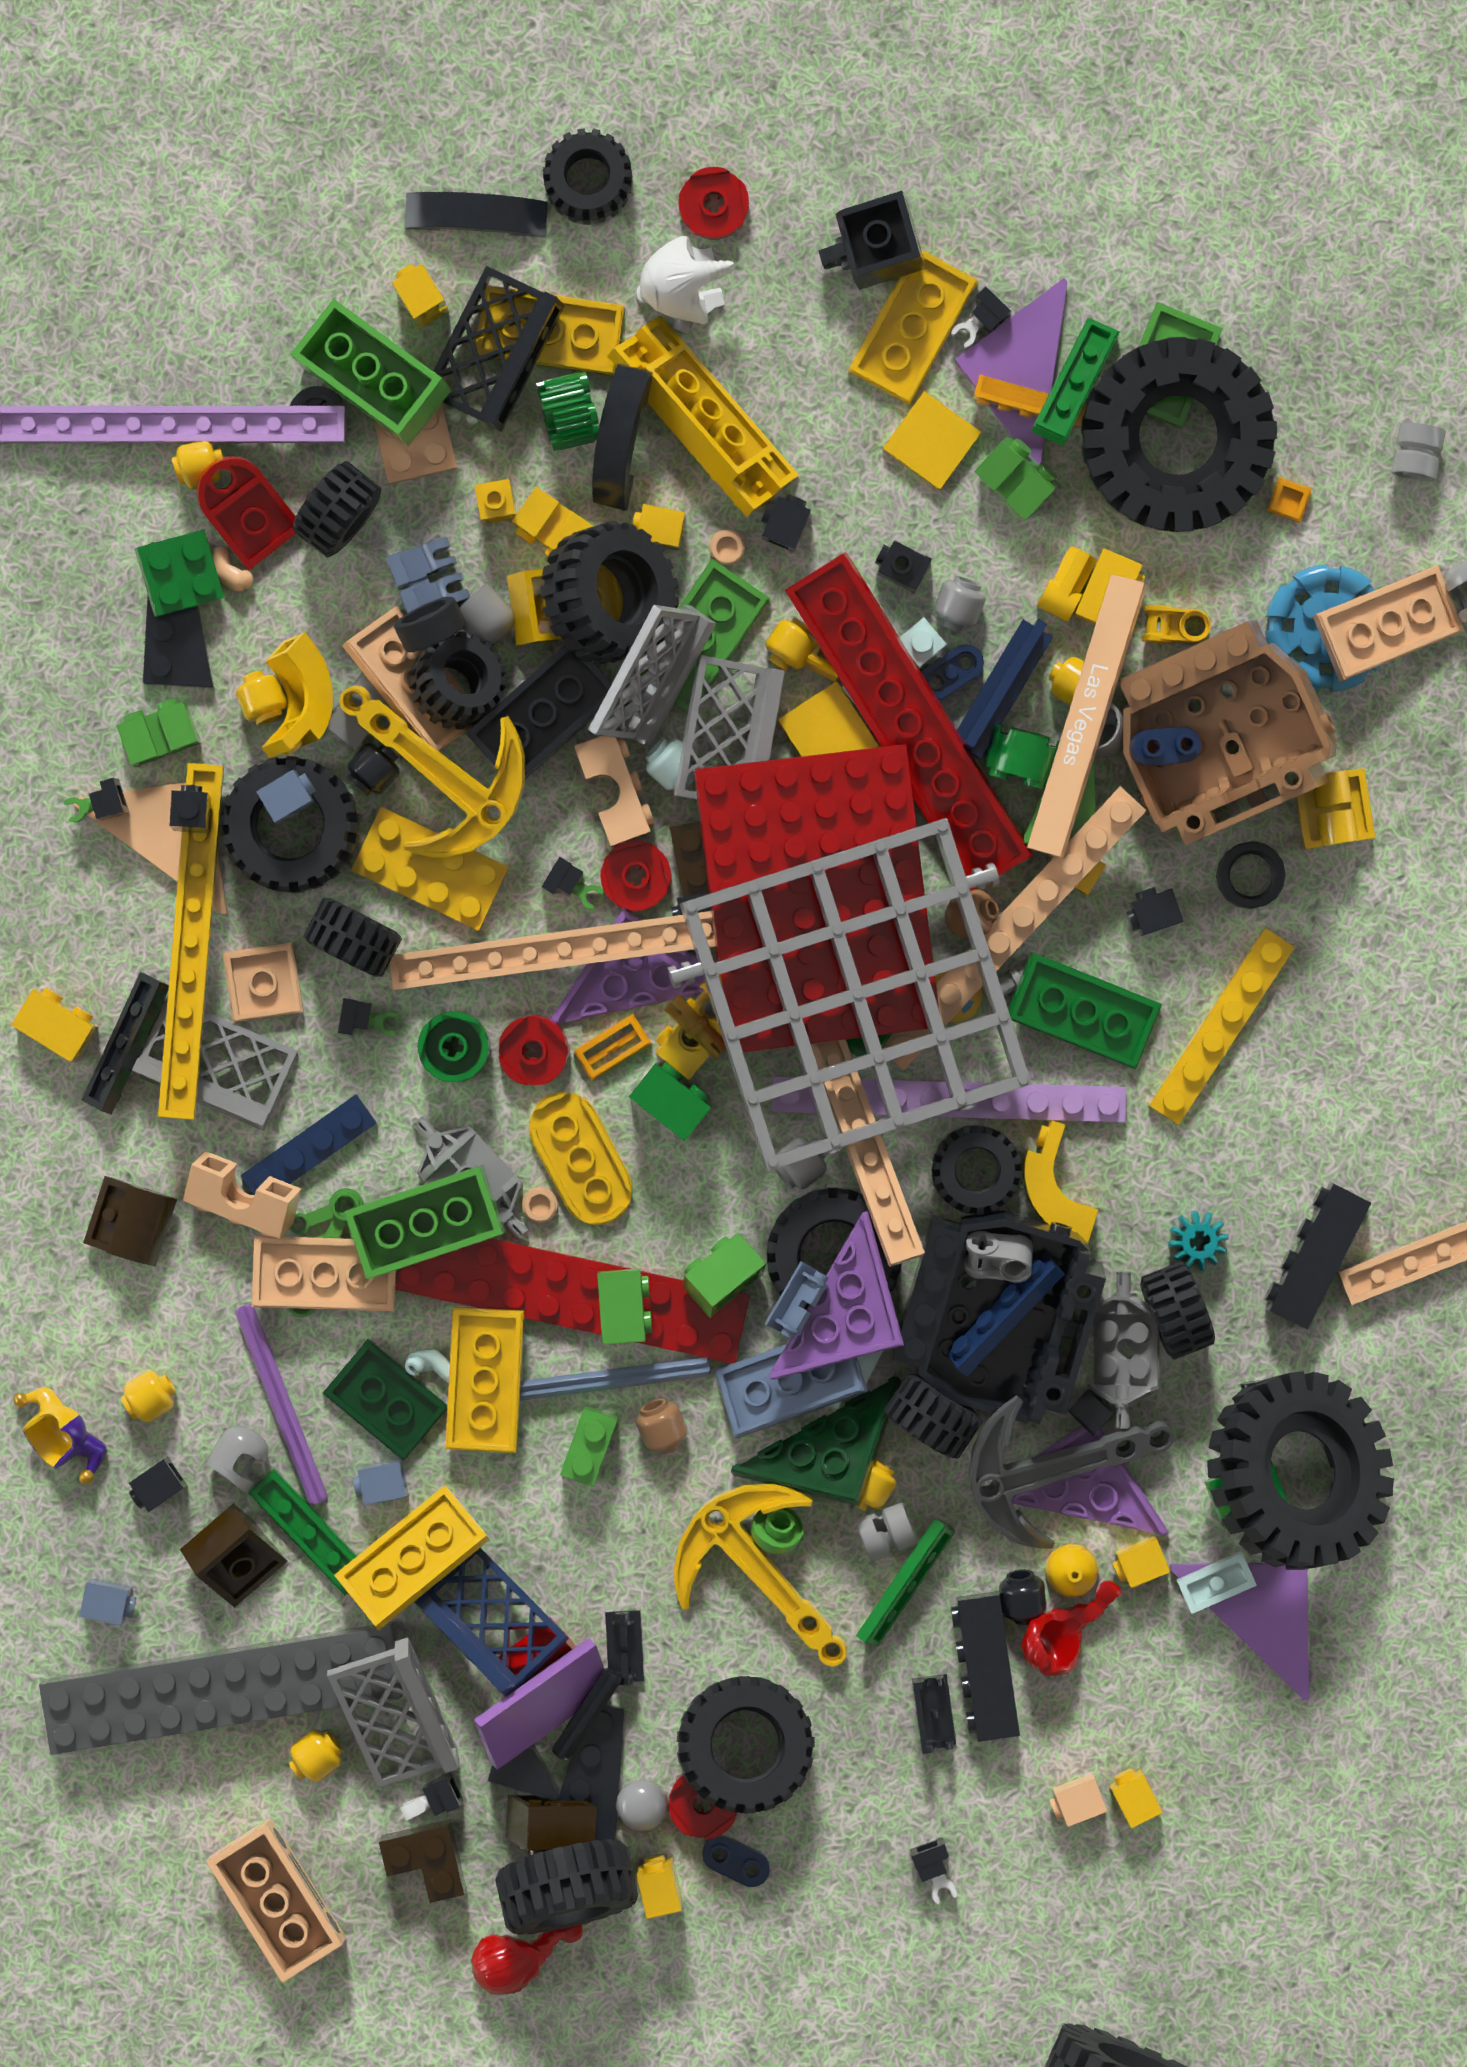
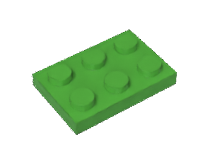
[1138,302,1223,429]

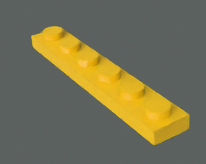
[1148,928,1295,1125]

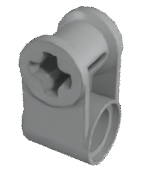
[963,1231,1033,1283]

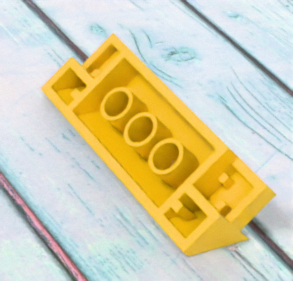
[607,315,799,517]

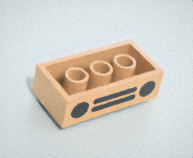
[206,1817,346,1983]

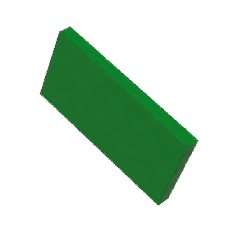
[1008,952,1162,1069]

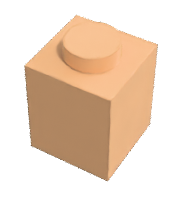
[1050,1773,1107,1827]

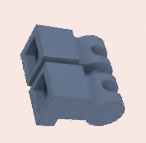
[386,537,471,613]

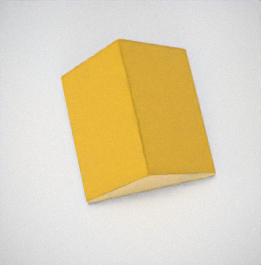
[804,645,838,682]

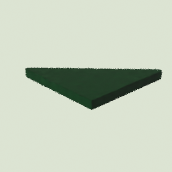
[730,1376,901,1506]

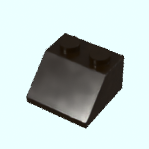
[180,1503,288,1608]

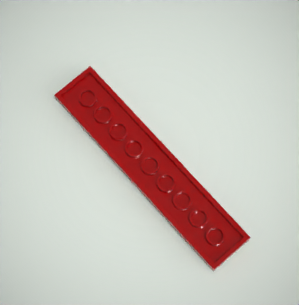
[785,551,1033,891]
[395,1238,750,1364]

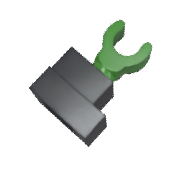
[63,778,130,823]
[541,856,604,910]
[338,998,399,1036]

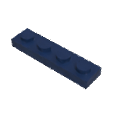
[240,1094,377,1195]
[947,1251,1065,1377]

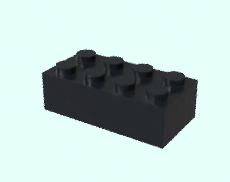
[465,646,612,780]

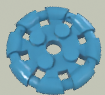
[1265,564,1381,692]

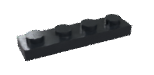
[82,972,169,1115]

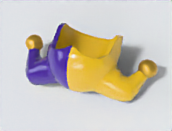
[13,1387,107,1485]

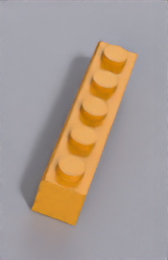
[973,375,1087,430]

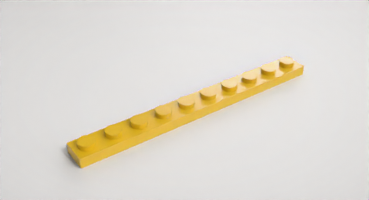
[158,763,224,1120]

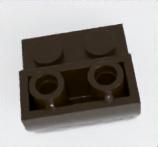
[670,821,709,897]
[83,1176,177,1266]

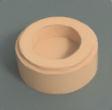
[709,530,745,566]
[522,1187,558,1223]

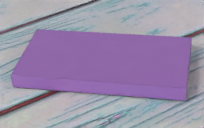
[474,1638,605,1770]

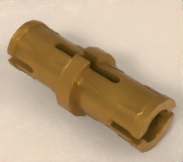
[663,994,726,1060]

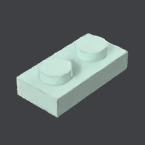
[1176,1552,1257,1614]

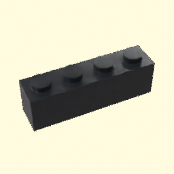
[1264,1183,1371,1330]
[951,1591,1020,1742]

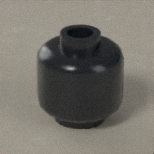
[347,743,400,796]
[999,1569,1047,1625]

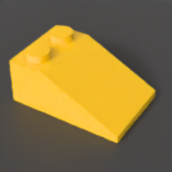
[507,564,623,646]

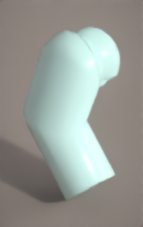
[405,1349,450,1383]

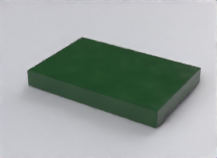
[323,1338,448,1461]

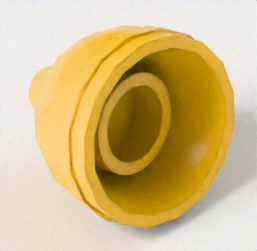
[1045,1543,1099,1598]

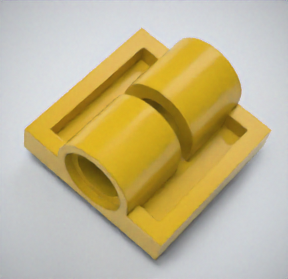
[1293,768,1376,850]

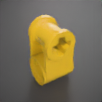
[1141,605,1211,645]

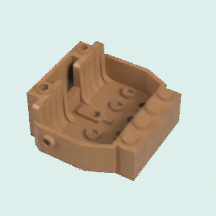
[1118,620,1337,846]

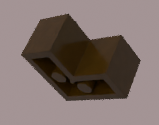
[506,1795,597,1855]
[379,1819,467,1903]

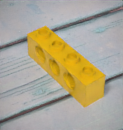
[655,975,722,1080]

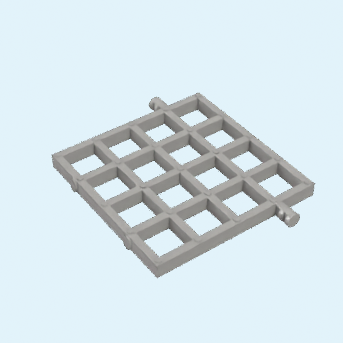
[667,818,1032,1171]

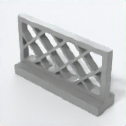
[588,604,716,746]
[674,655,785,800]
[132,995,298,1131]
[327,1637,458,1788]

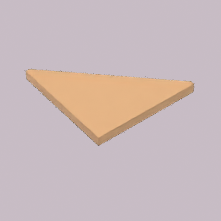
[73,782,228,915]

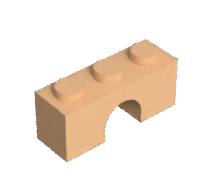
[574,735,655,848]
[183,1151,302,1239]

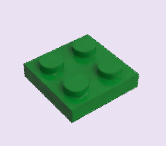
[134,529,224,617]

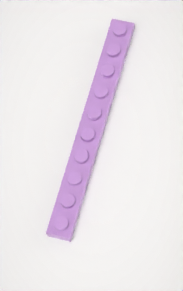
[0,406,347,443]
[771,1076,1126,1122]

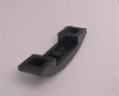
[404,192,548,237]
[592,364,653,511]

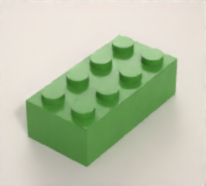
[290,298,452,447]
[344,1165,506,1279]

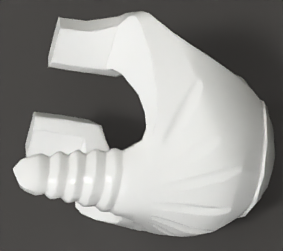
[636,236,736,324]

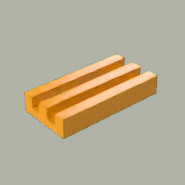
[573,1014,652,1081]

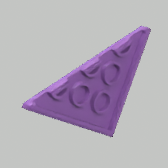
[955,278,1067,465]
[551,908,704,1024]
[769,1211,904,1381]
[1011,1426,1169,1535]
[1170,1563,1309,1700]

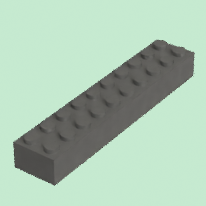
[39,1622,403,1755]

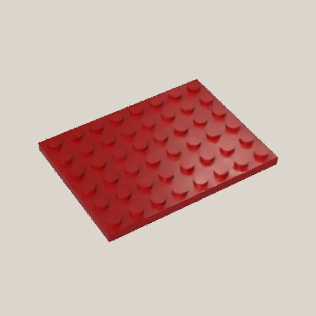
[694,744,940,1053]

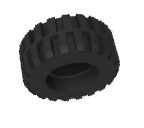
[540,521,679,664]
[220,756,360,893]
[767,1187,902,1310]
[676,1676,815,1814]
[495,1839,638,1935]

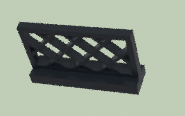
[433,266,565,432]

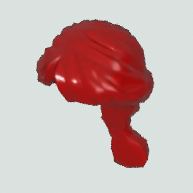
[1021,1581,1121,1677]
[471,1925,583,1995]

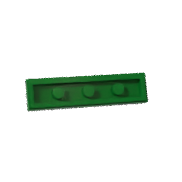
[1031,318,1120,446]
[248,1468,357,1596]
[856,1518,955,1647]

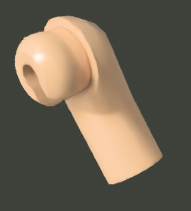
[211,546,253,592]

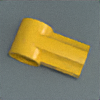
[1036,546,1097,623]

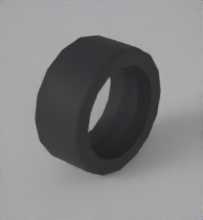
[393,597,466,652]
[1216,841,1286,909]

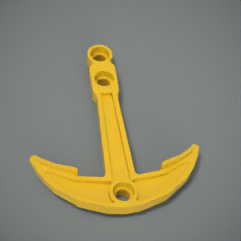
[339,685,525,857]
[674,1484,847,1667]

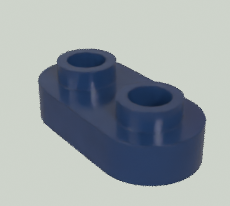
[921,644,984,700]
[1129,727,1201,766]
[702,1835,770,1887]

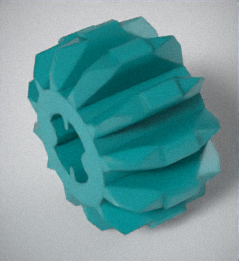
[1168,1210,1229,1271]

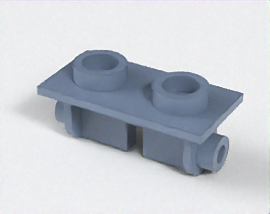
[765,1262,829,1340]

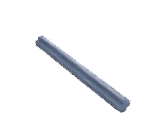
[520,1357,711,1401]

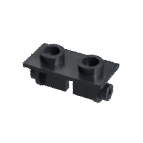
[605,1610,644,1685]

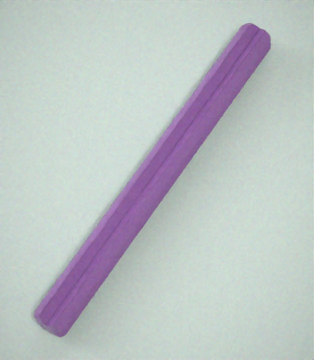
[235,1304,327,1505]

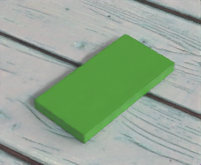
[640,559,770,714]

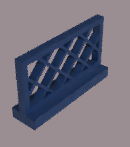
[957,619,1053,759]
[414,1548,569,1697]

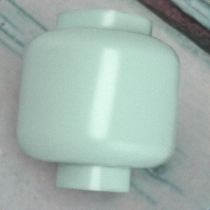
[645,738,695,790]

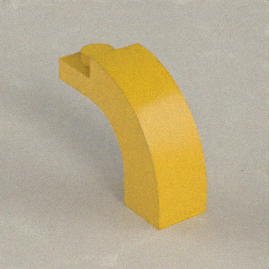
[261,632,333,758]
[1022,1120,1098,1243]

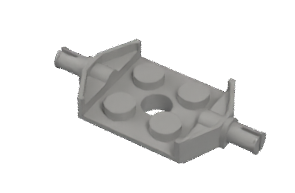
[412,1116,528,1240]
[1087,1271,1159,1429]

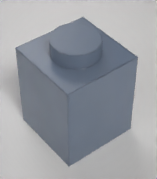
[256,770,316,824]
[353,1459,408,1505]
[79,1578,137,1626]

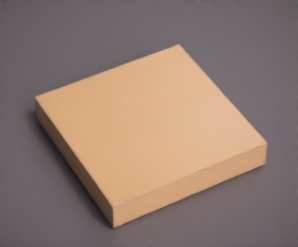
[223,942,304,1023]

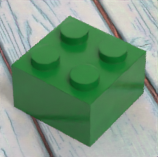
[629,1062,712,1141]

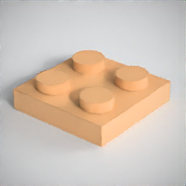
[374,403,458,485]

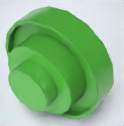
[750,1508,804,1555]

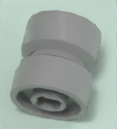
[1391,422,1446,482]
[855,1502,917,1562]

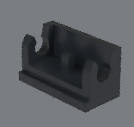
[912,1674,956,1754]

